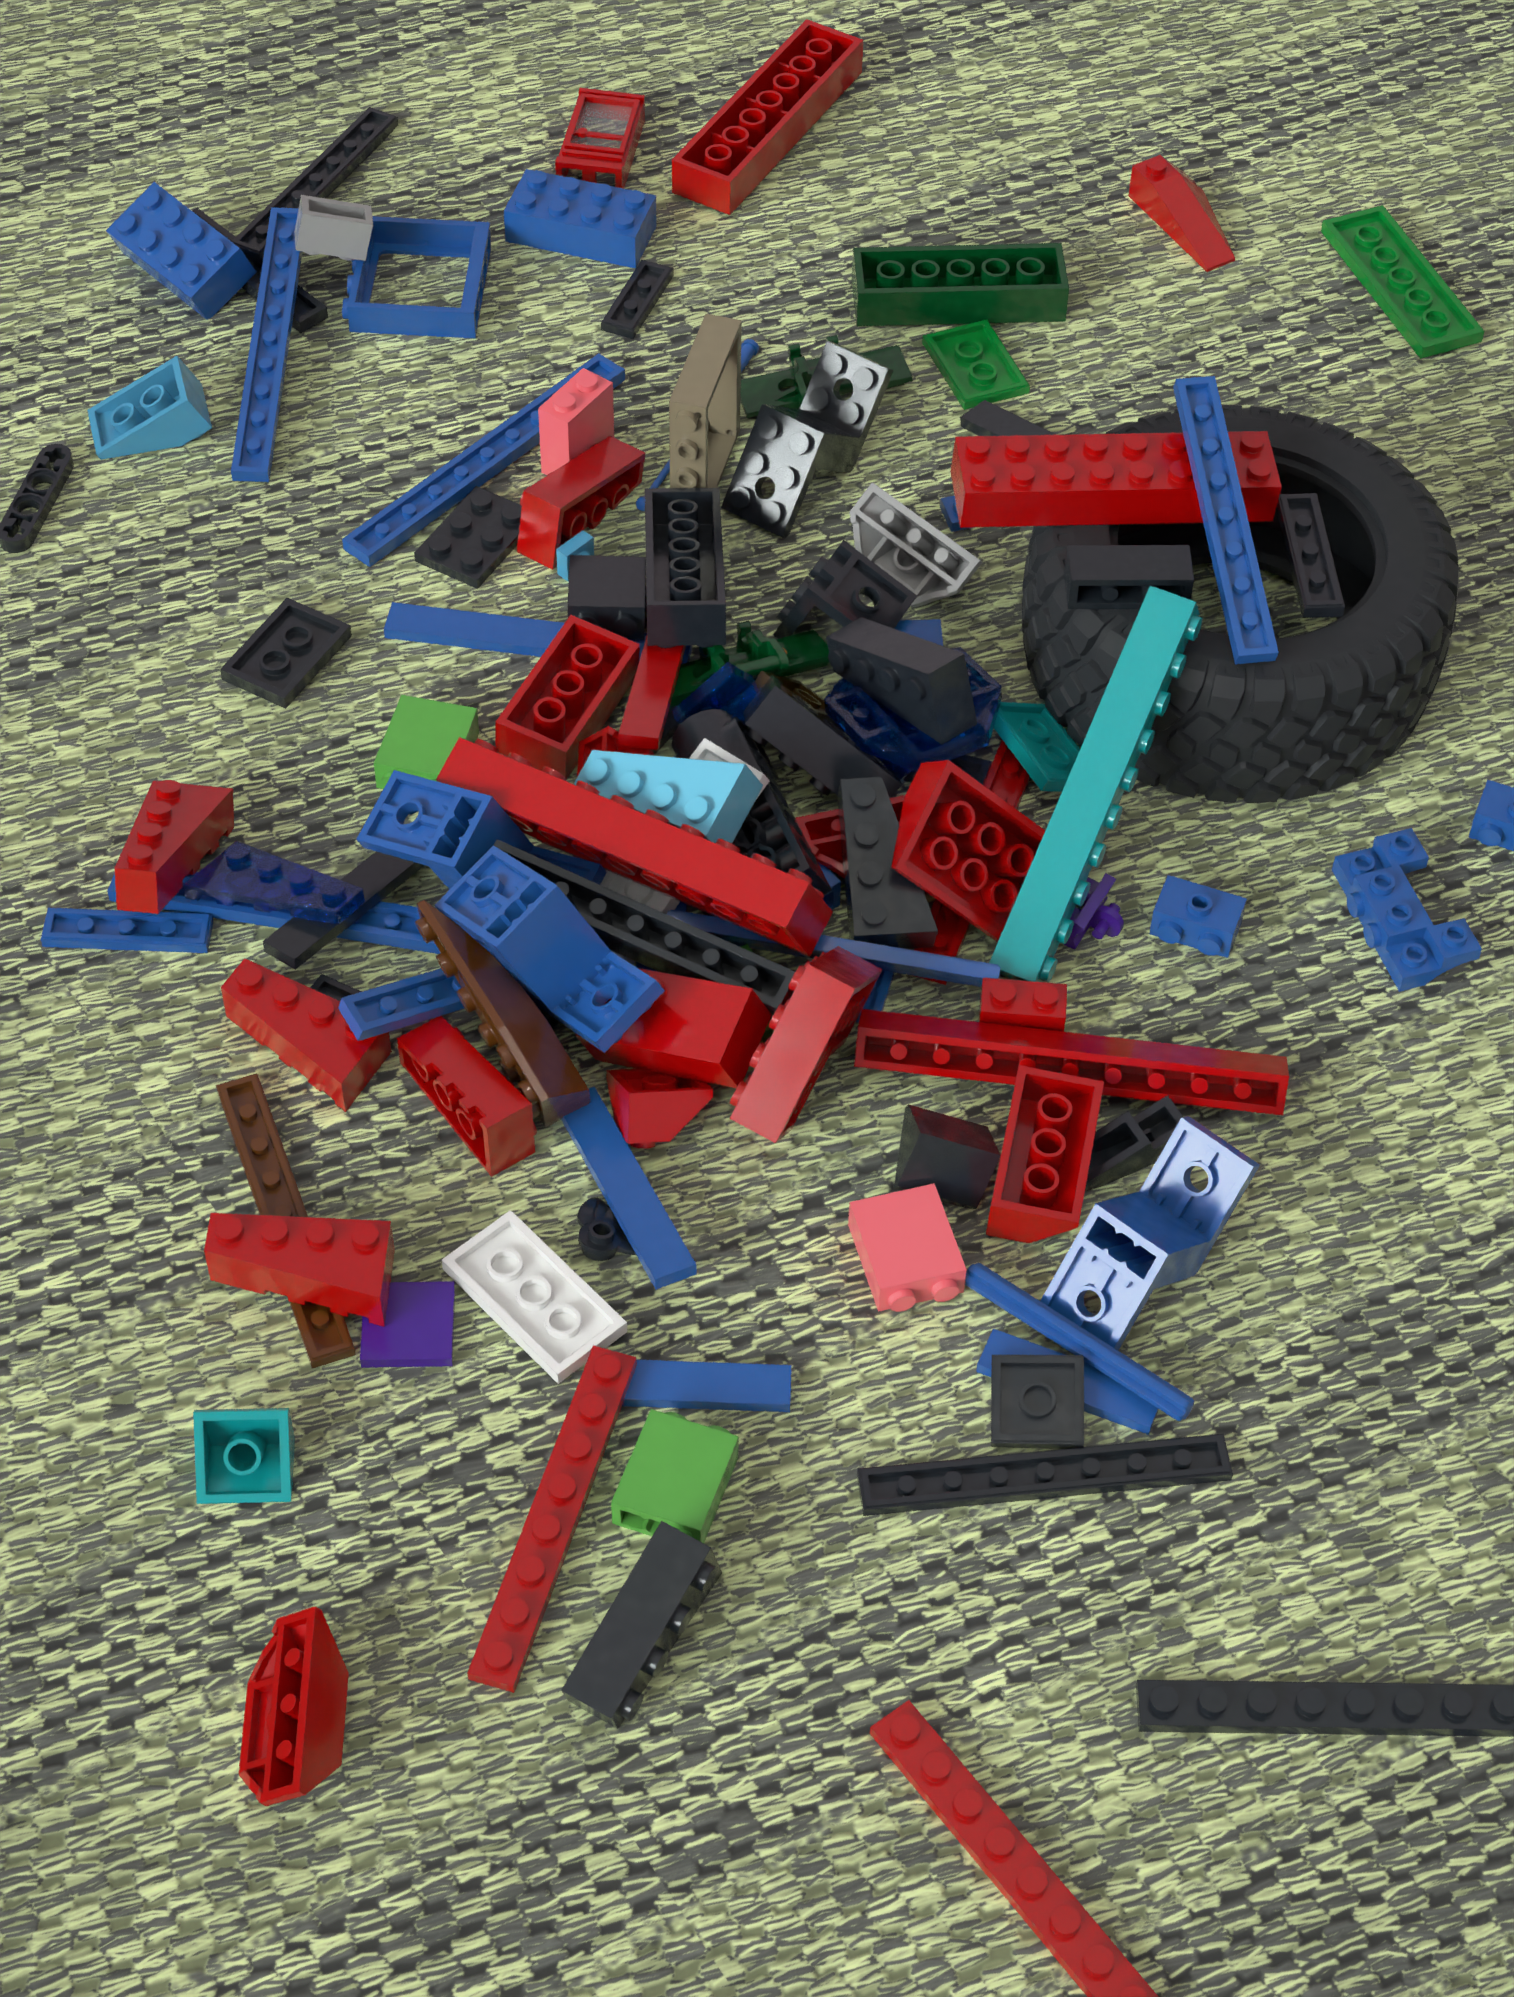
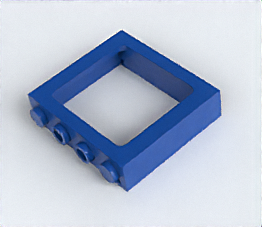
[342,216,491,339]

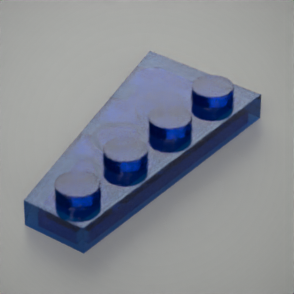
[183,841,365,925]

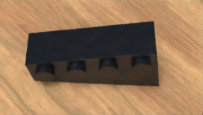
[826,617,978,745]
[561,1521,722,1729]

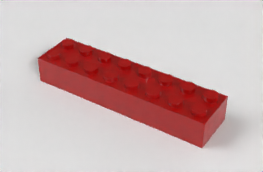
[672,19,863,215]
[950,431,1282,528]

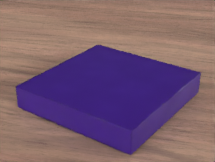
[360,1281,455,1368]

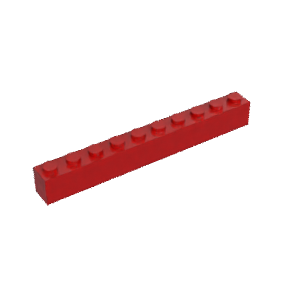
[854,1009,1289,1116]

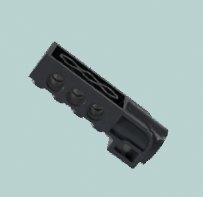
[672,709,832,895]

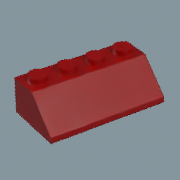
[986,1065,1104,1243]

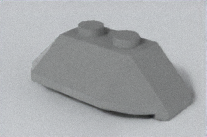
[849,482,983,607]

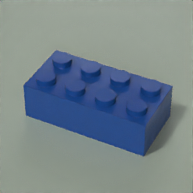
[504,169,657,269]
[106,182,256,320]

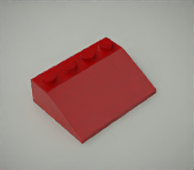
[891,760,1045,942]

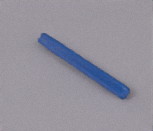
[965,1263,1194,1421]

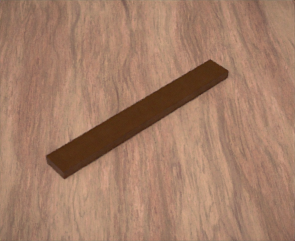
[216,1073,356,1369]

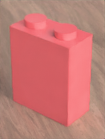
[538,368,614,475]
[848,1183,967,1312]

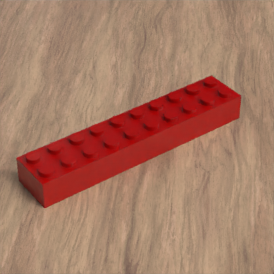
[436,737,833,957]

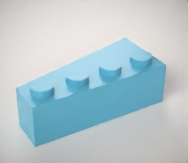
[574,750,763,843]

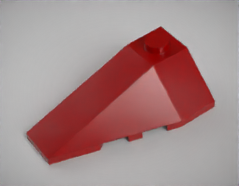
[1128,155,1235,272]

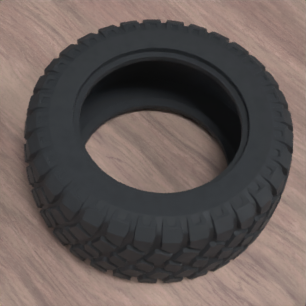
[1022,405,1459,803]

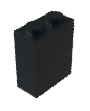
[568,555,646,640]

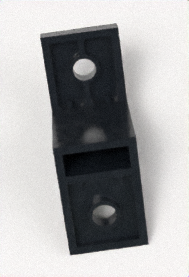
[721,341,894,538]

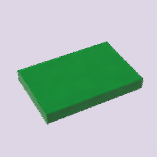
[922,320,1030,410]

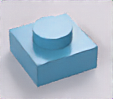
[556,530,594,582]

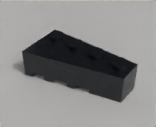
[743,674,902,798]
[837,777,938,949]

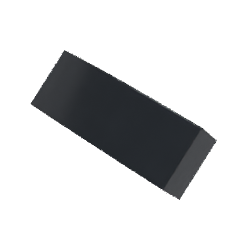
[1085,1095,1183,1191]

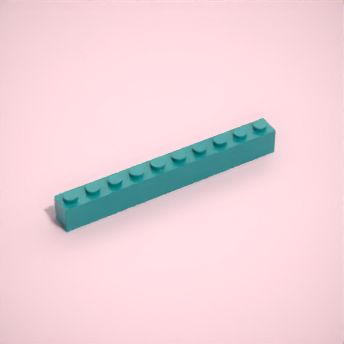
[989,586,1203,982]

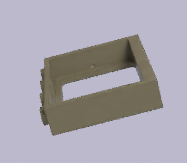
[669,314,742,488]

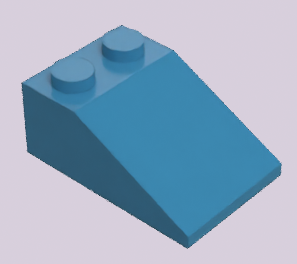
[87,356,212,460]

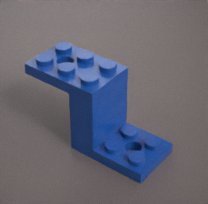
[356,770,607,890]
[434,845,665,1053]
[1040,1116,1260,1350]

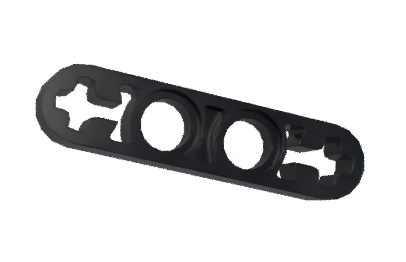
[0,444,74,553]

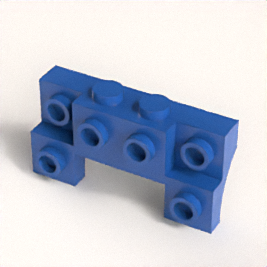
[1332,828,1482,992]

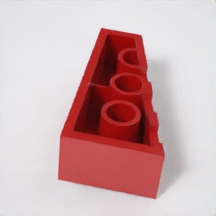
[517,436,646,570]
[115,780,234,914]
[221,958,392,1112]
[397,1016,537,1177]
[204,1213,395,1327]

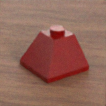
[606,1069,713,1149]

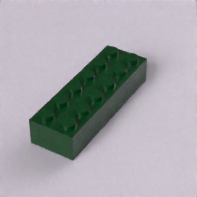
[852,243,1069,326]

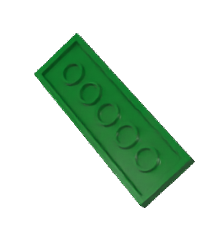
[1321,205,1485,359]

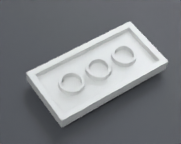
[442,1210,627,1384]

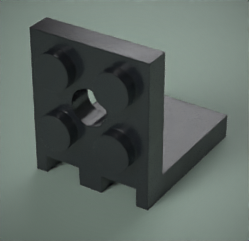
[773,540,917,639]

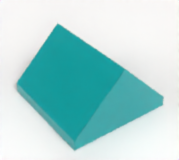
[193,1408,295,1504]

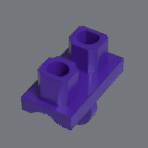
[1064,873,1124,950]

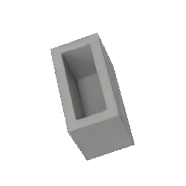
[294,195,373,261]

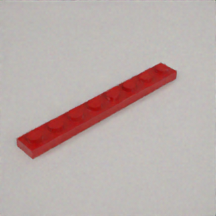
[467,1345,637,1693]
[870,1700,1159,1997]

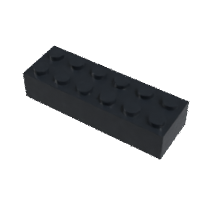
[645,488,726,648]

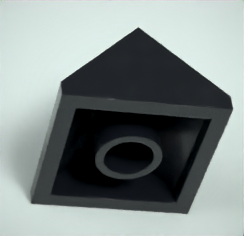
[894,1104,1001,1209]

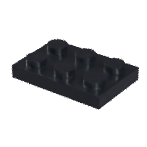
[414,486,522,589]
[220,598,352,709]

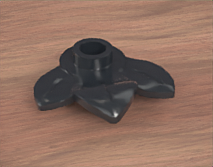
[577,1197,636,1261]

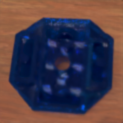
[824,647,1002,780]

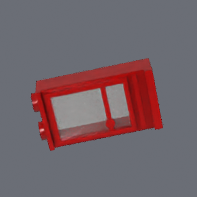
[555,88,645,189]

